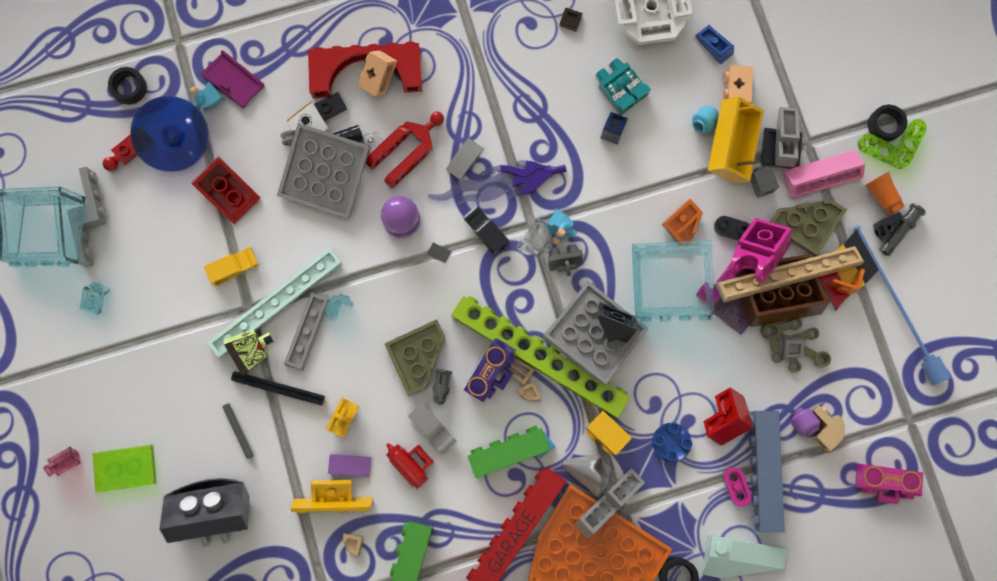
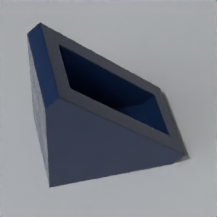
[600,112,628,145]

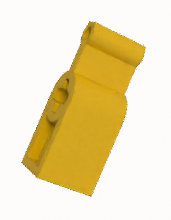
[203,247,259,286]

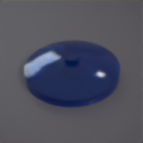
[130,96,209,172]

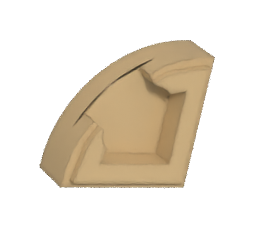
[516,382,542,401]
[343,533,364,557]

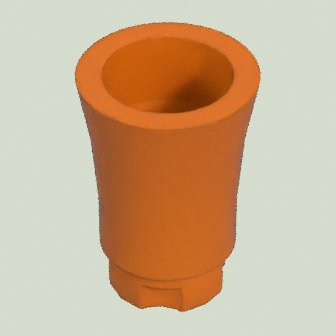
[865,172,905,215]

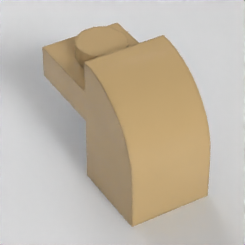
[811,406,845,451]

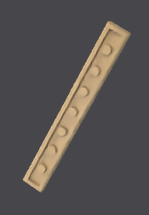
[716,246,864,302]

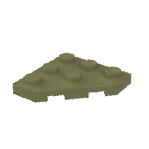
[770,199,847,257]
[384,319,445,397]

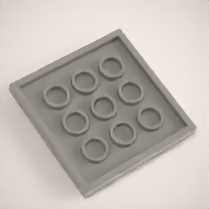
[277,123,371,219]
[542,281,649,386]

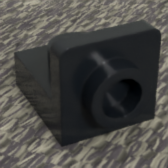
[873,212,903,241]

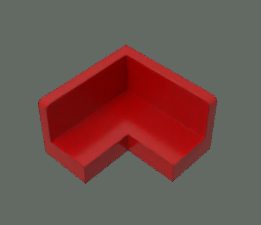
[703,387,753,445]

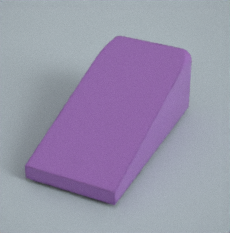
[328,454,371,477]

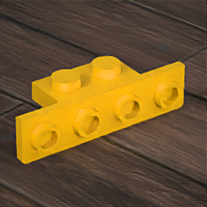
[291,480,373,513]

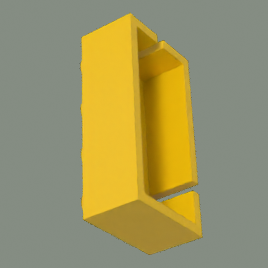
[708,96,764,184]

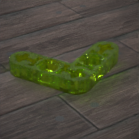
[857,119,927,169]

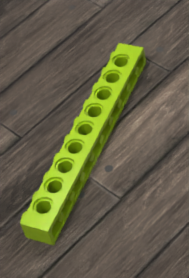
[451,296,630,419]

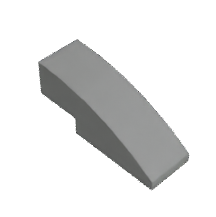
[775,107,800,167]

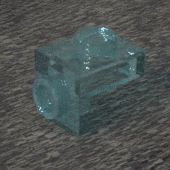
[80,282,110,315]
[324,293,354,321]

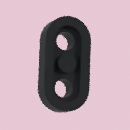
[714,216,750,241]

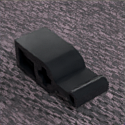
[463,206,509,256]

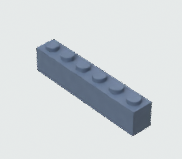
[749,411,785,532]

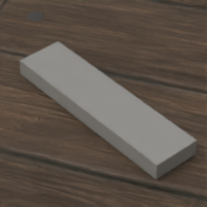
[284,292,330,371]

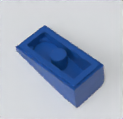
[695,25,734,64]

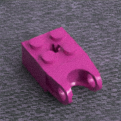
[729,218,792,283]

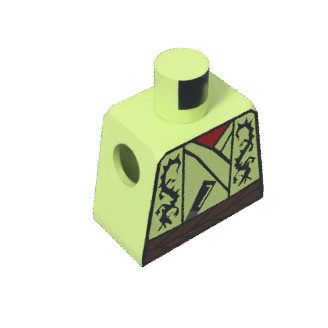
[223,330,274,376]

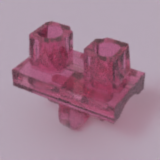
[43,446,81,477]

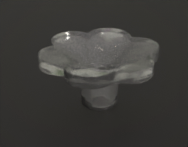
[360,132,383,154]

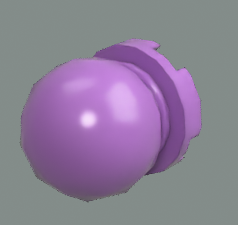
[381,196,420,238]

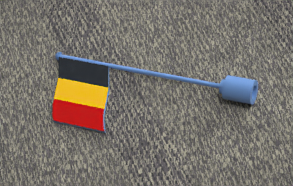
[818,226,951,386]

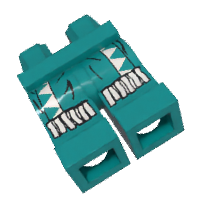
[596,58,651,115]

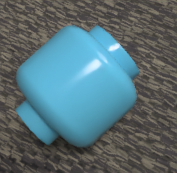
[692,106,719,134]

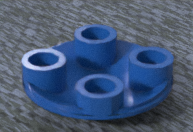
[652,422,693,462]

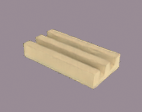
[508,355,535,386]

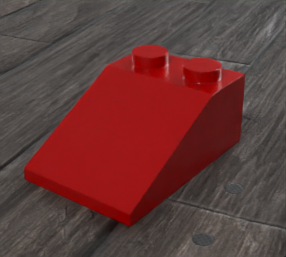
[191,156,261,224]

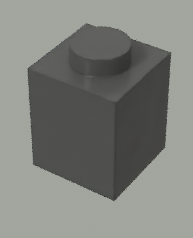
[750,166,779,198]

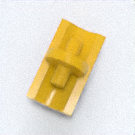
[326,397,360,438]

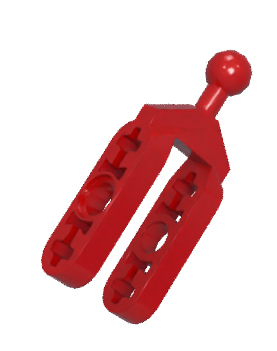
[366,111,444,188]

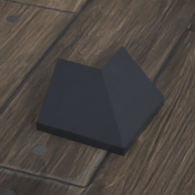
[598,302,637,343]

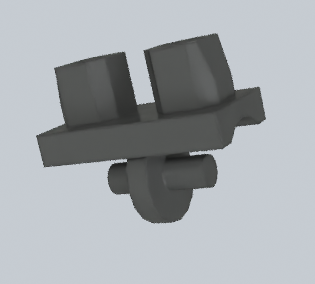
[548,244,583,276]

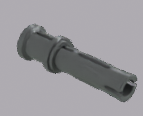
[879,203,926,256]

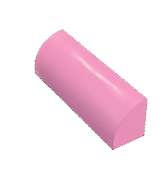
[784,150,865,199]

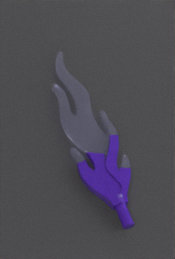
[428,160,567,205]

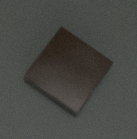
[559,8,583,32]

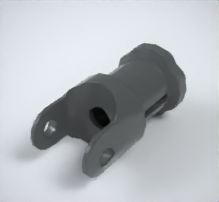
[432,369,453,405]

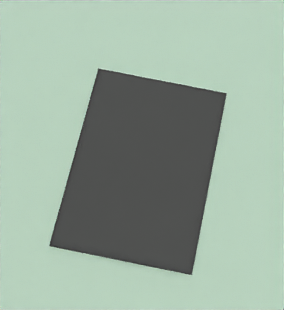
[427,242,451,263]

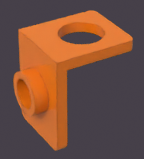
[829,269,865,293]

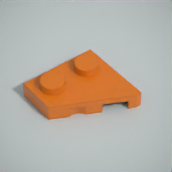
[661,199,703,251]

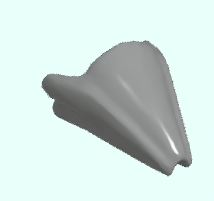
[562,455,612,497]

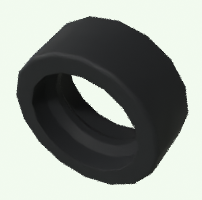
[108,67,147,105]
[867,104,908,142]
[659,557,699,581]

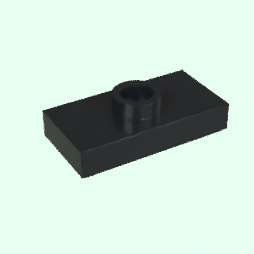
[314,92,347,121]

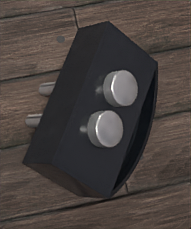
[159,478,250,547]

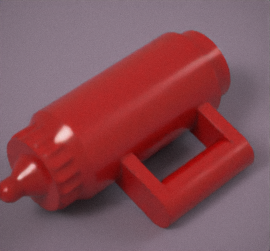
[386,443,434,489]

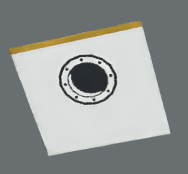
[287,101,328,131]

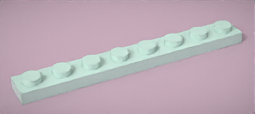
[207,248,342,358]

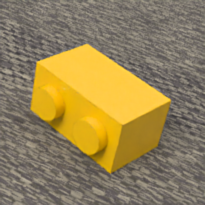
[585,411,632,456]

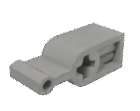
[408,403,457,454]

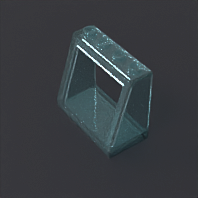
[0,187,86,268]
[632,240,715,322]

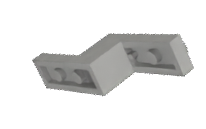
[65,167,107,267]

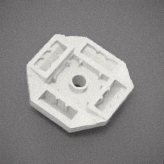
[613,0,693,45]

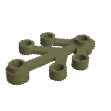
[760,319,831,373]

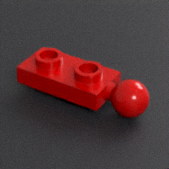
[102,127,154,171]

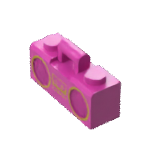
[855,464,924,504]

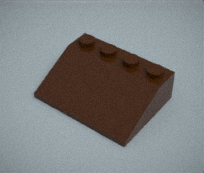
[737,254,829,327]

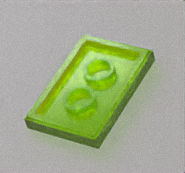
[92,445,157,493]

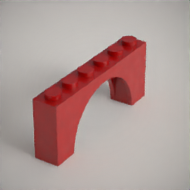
[308,41,423,98]

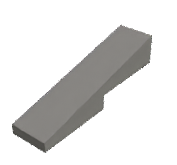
[574,468,645,539]

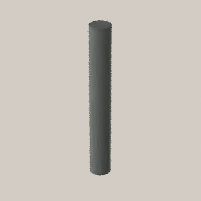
[222,403,254,459]

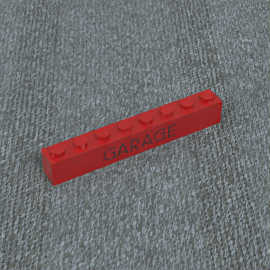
[466,467,566,581]

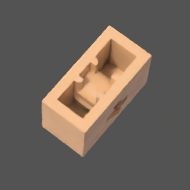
[358,51,397,96]
[723,65,753,104]

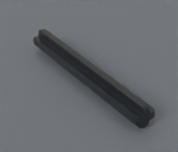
[231,371,325,406]

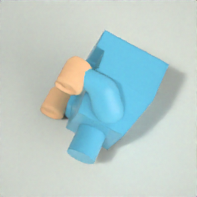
[190,82,224,112]
[543,209,577,246]

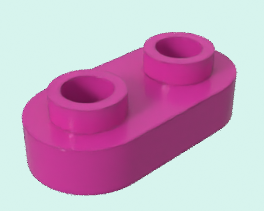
[723,467,752,507]

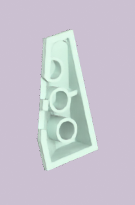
[702,534,787,578]

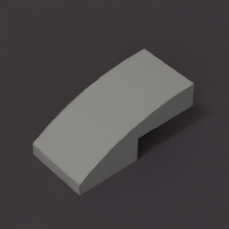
[446,138,484,180]

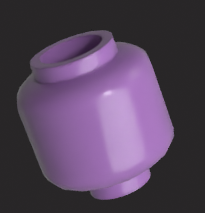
[791,408,821,438]

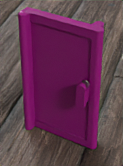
[201,50,265,108]

